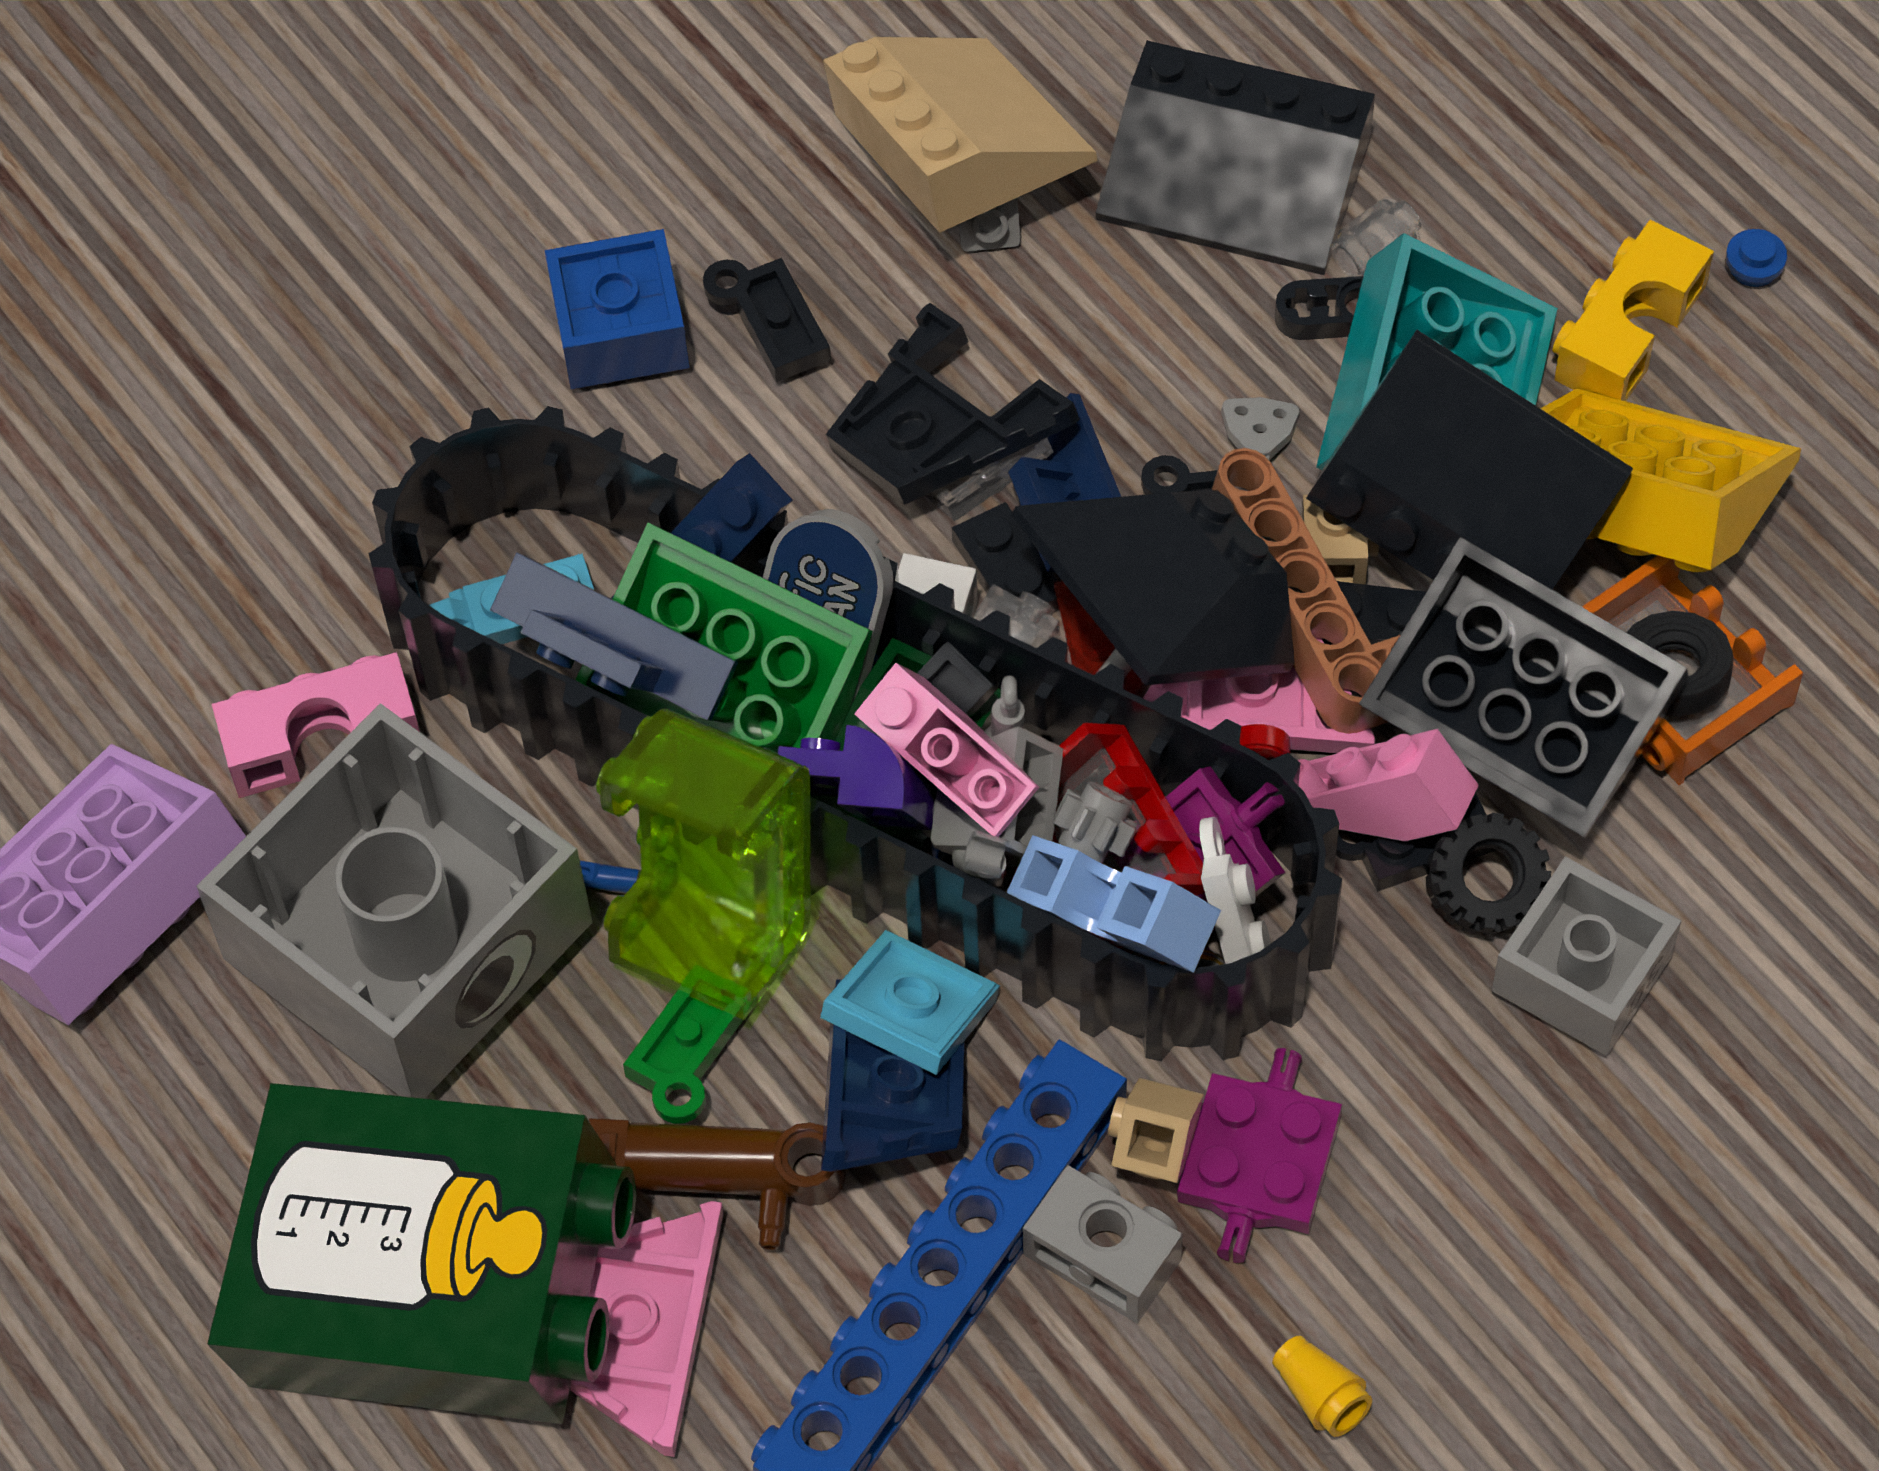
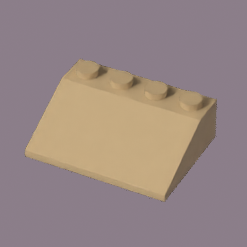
[823,37,1098,233]

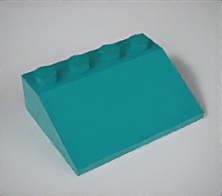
[1316,233,1558,470]

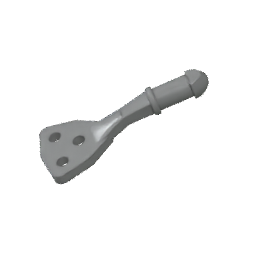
[1221,397,1300,540]

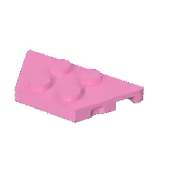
[1143,638,1375,753]
[570,1201,724,1457]

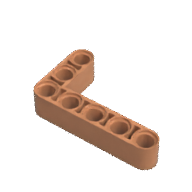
[1212,448,1400,734]

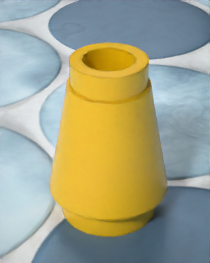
[1272,1335,1372,1437]

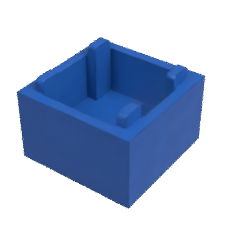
[545,229,690,389]

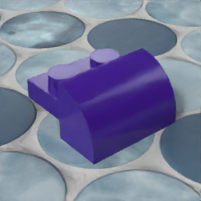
[776,725,934,830]

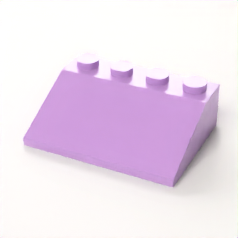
[0,744,246,1025]

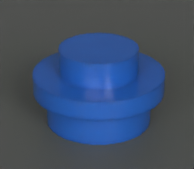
[1726,229,1787,287]

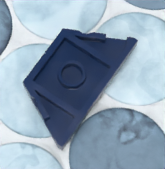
[821,979,964,1172]

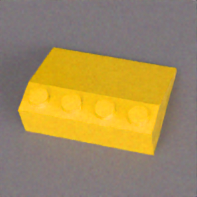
[1540,388,1801,572]

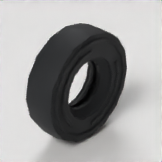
[1627,611,1734,717]

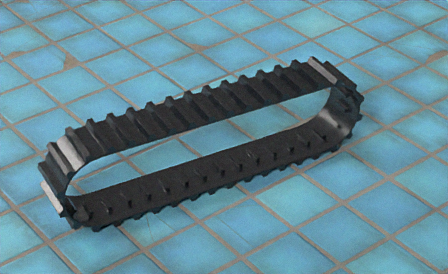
[368,406,1342,1062]

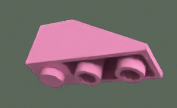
[854,663,1039,837]
[1298,729,1479,841]

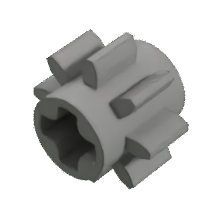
[1053,782,1137,863]

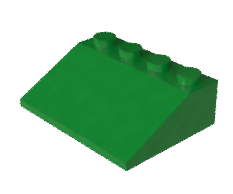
[575,523,873,795]

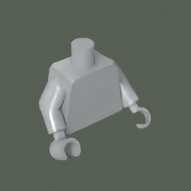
[921,675,1063,888]

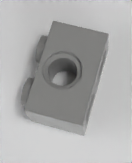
[1023,1165,1183,1324]

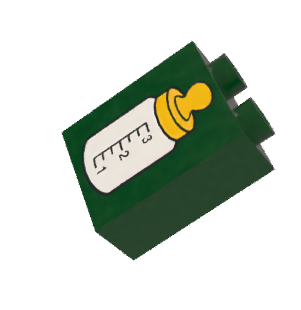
[207,1083,636,1424]

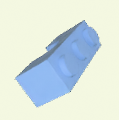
[1007,835,1221,973]

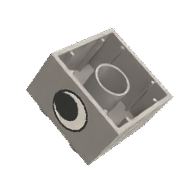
[196,703,593,1099]

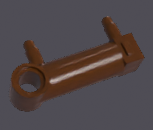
[589,1118,846,1250]

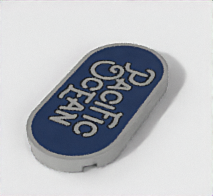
[763,509,893,710]

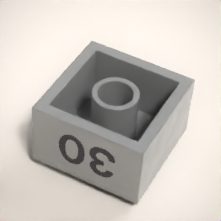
[1492,856,1682,1056]

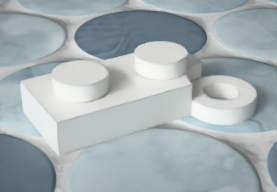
[1199,817,1271,964]

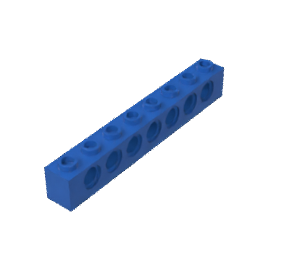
[751,1039,1127,1471]

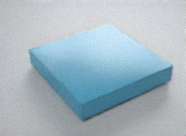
[820,930,1000,1075]

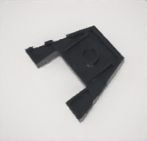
[825,303,1080,505]

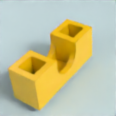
[1552,219,1714,401]

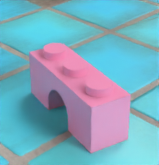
[211,652,420,798]

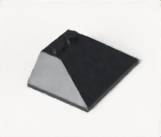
[1011,490,1295,686]

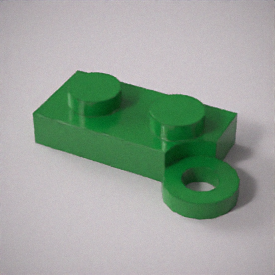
[623,965,753,1124]

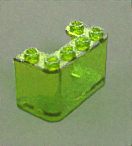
[596,708,811,1020]

